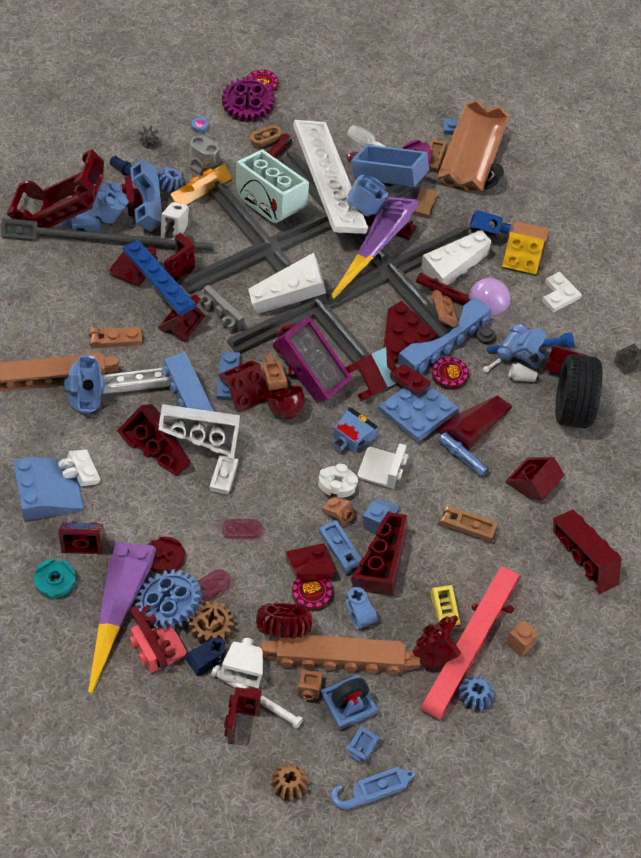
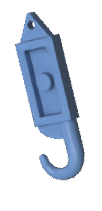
[331,767,415,810]

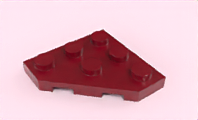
[383,301,437,364]

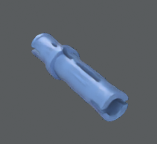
[438,432,489,478]

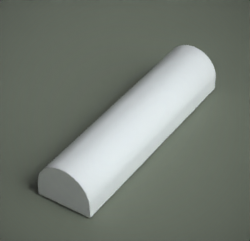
[102,368,170,395]

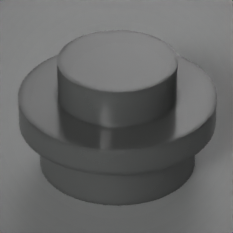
[477,327,495,343]

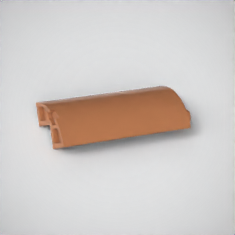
[437,100,509,193]

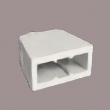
[161,202,189,240]
[219,638,263,688]

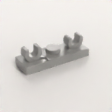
[198,285,244,331]

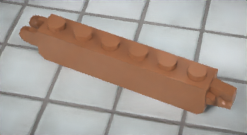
[0,353,120,392]
[261,635,420,675]

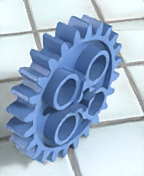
[135,569,203,631]

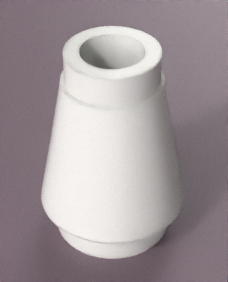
[508,363,537,383]

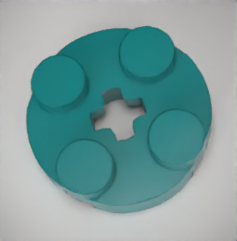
[34,559,76,600]

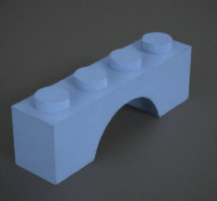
[130,159,162,232]

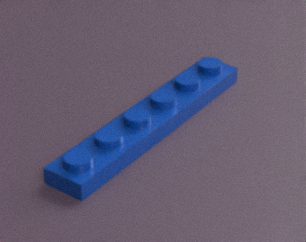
[122,240,196,316]

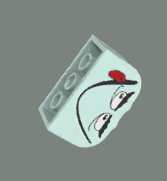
[236,149,309,223]

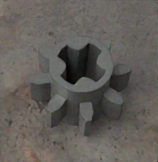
[138,125,159,146]

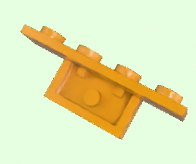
[169,163,232,205]

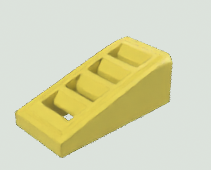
[430,585,461,626]

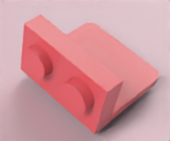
[129,625,187,674]

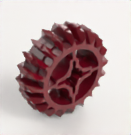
[256,602,313,639]

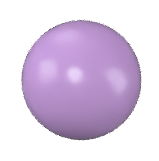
[468,278,511,315]

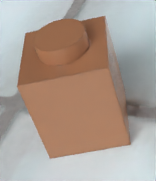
[506,620,539,657]

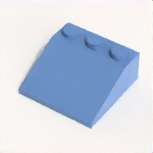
[13,457,84,522]

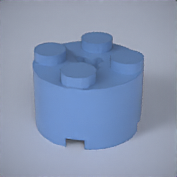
[347,175,388,216]
[88,182,129,223]

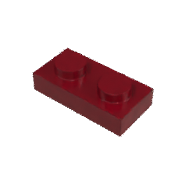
[390,364,430,396]

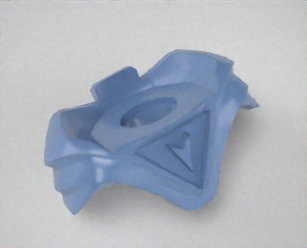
[64,355,106,414]

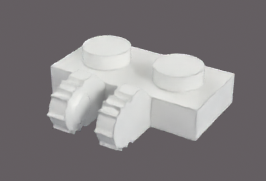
[58,450,101,486]

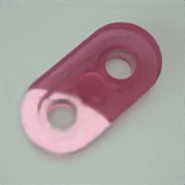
[222,519,262,540]
[197,569,230,602]

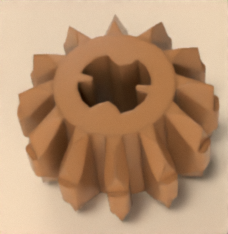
[271,761,309,801]

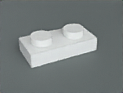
[209,455,238,495]

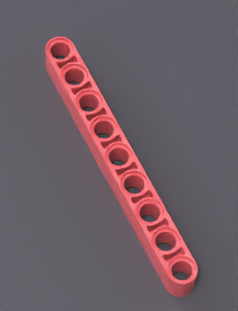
[421,566,520,720]

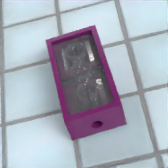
[274,317,352,403]

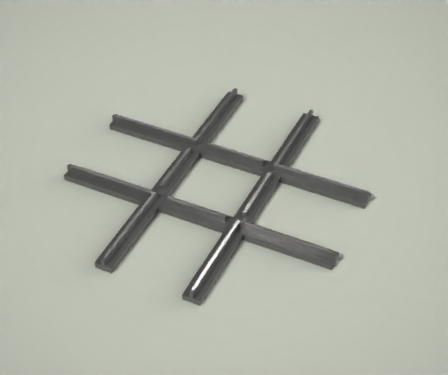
[180,150,470,372]

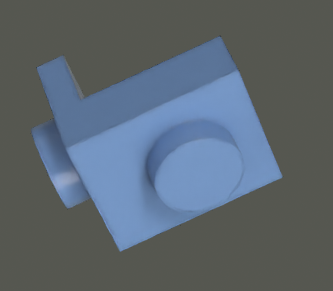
[346,726,381,761]

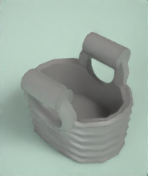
[189,136,220,175]

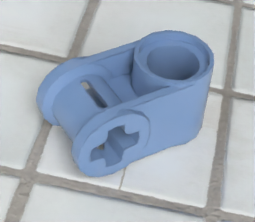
[346,587,378,629]

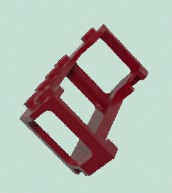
[6,149,104,228]

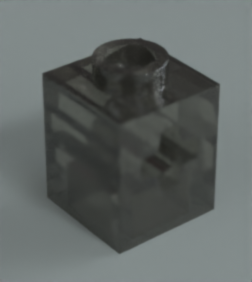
[613,344,641,375]

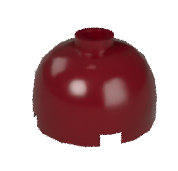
[266,385,305,420]

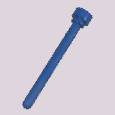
[487,332,574,354]

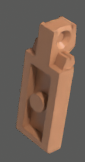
[262,354,287,390]

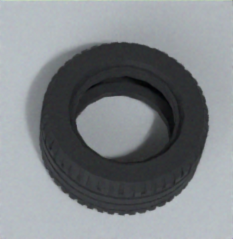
[555,354,603,428]

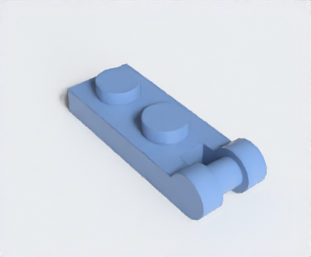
[319,520,362,575]

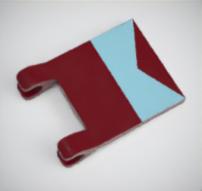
[345,347,397,401]

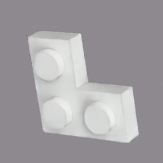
[542,272,582,313]

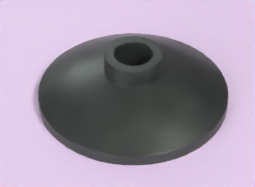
[483,163,504,190]

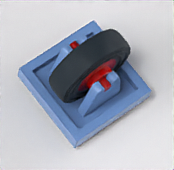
[320,675,378,730]

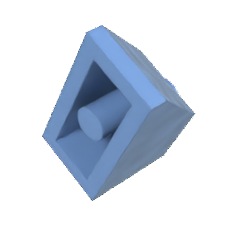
[363,499,400,534]

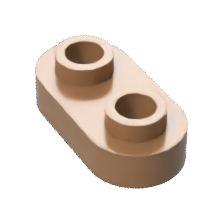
[250,125,282,148]

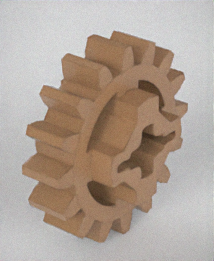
[189,600,234,643]

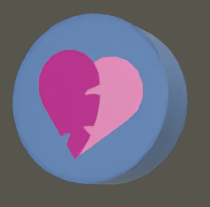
[192,117,208,133]

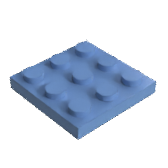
[378,386,459,442]

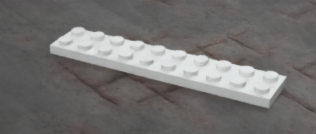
[293,120,368,234]

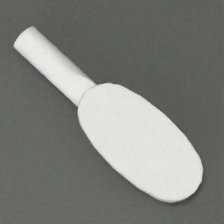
[348,125,386,147]

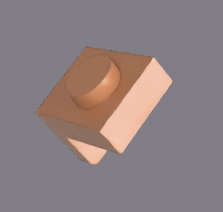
[321,496,356,528]
[298,670,323,700]

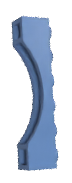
[398,297,491,374]

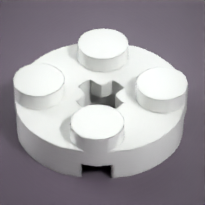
[318,464,358,498]

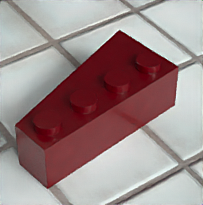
[553,509,622,595]
[352,512,408,596]

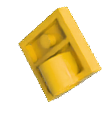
[502,232,545,274]

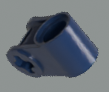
[185,638,226,676]

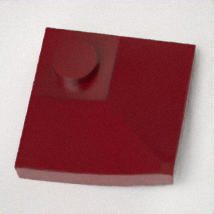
[286,543,336,580]

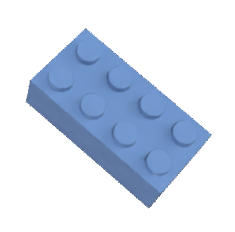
[351,144,429,187]

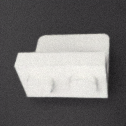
[358,444,409,489]

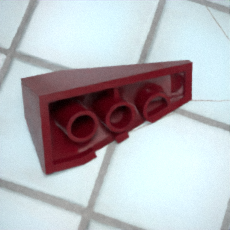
[437,395,512,451]
[117,404,191,476]

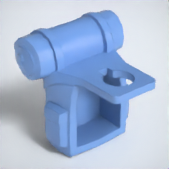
[497,324,547,370]

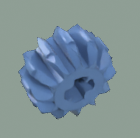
[158,166,186,194]
[459,674,495,712]

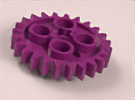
[222,76,275,123]

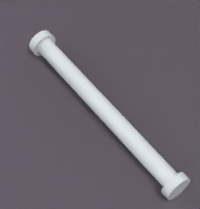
[211,665,303,729]

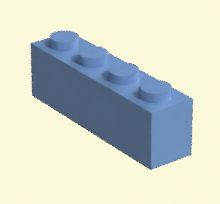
[162,351,214,412]

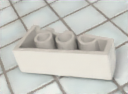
[421,230,491,285]
[248,253,326,314]
[158,404,240,459]

